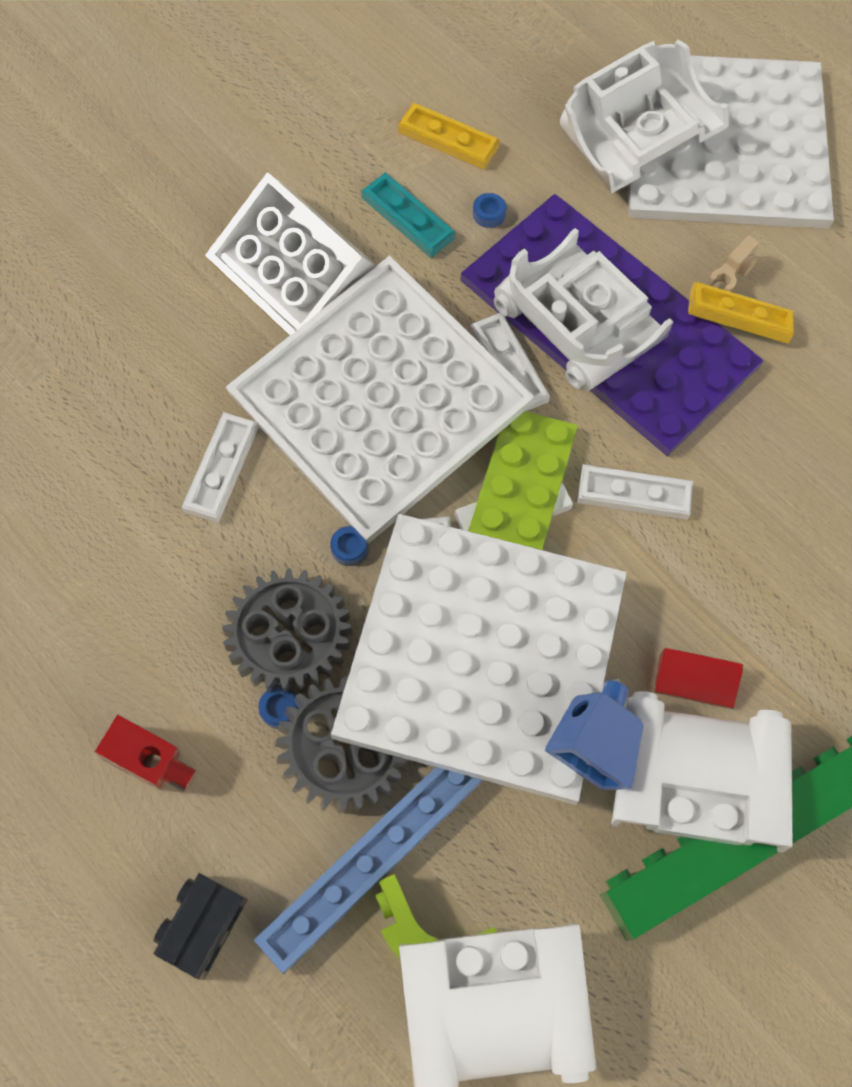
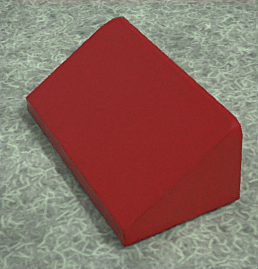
[654,648,744,709]

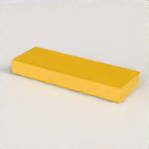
[398,102,500,170]
[688,281,794,344]

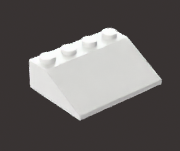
[206,172,376,335]

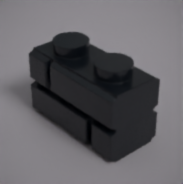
[153,873,248,980]

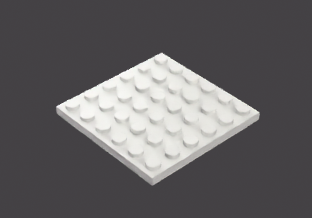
[628,56,834,229]
[226,256,535,544]
[331,514,627,805]

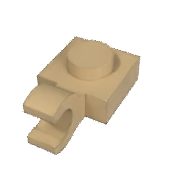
[707,235,760,292]

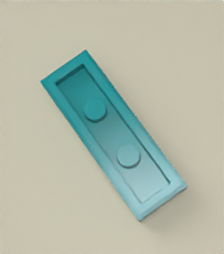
[361,172,455,258]

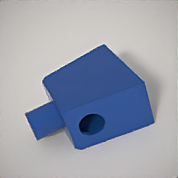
[545,680,643,790]

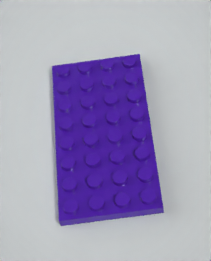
[460,194,764,457]

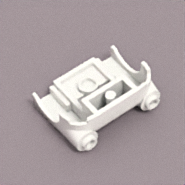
[560,40,729,194]
[494,228,673,391]
[611,691,792,852]
[399,923,597,1087]

